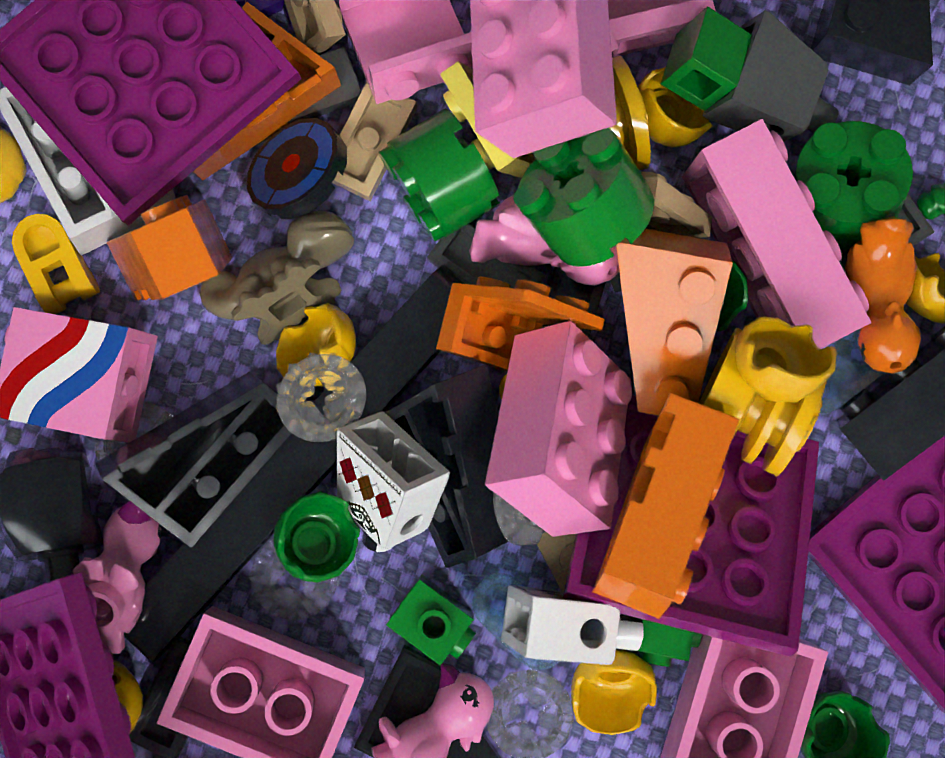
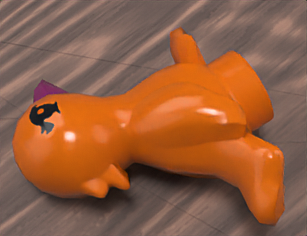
[845,216,921,373]

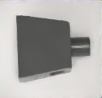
[702,10,838,142]

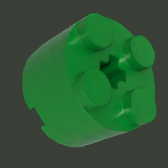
[379,108,500,242]
[794,121,913,250]
[513,128,655,266]

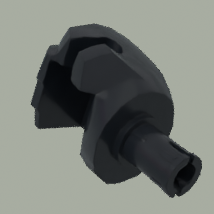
[0,447,103,583]

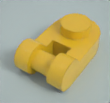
[12,214,100,314]

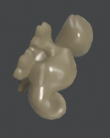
[200,211,354,345]

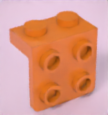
[436,276,605,372]

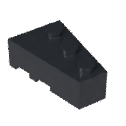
[811,0,933,85]
[837,326,945,481]
[385,364,525,568]
[95,372,305,548]

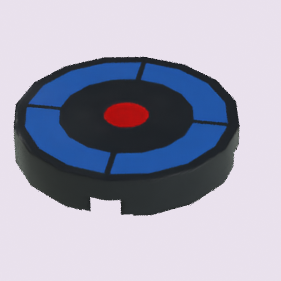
[247,118,347,219]

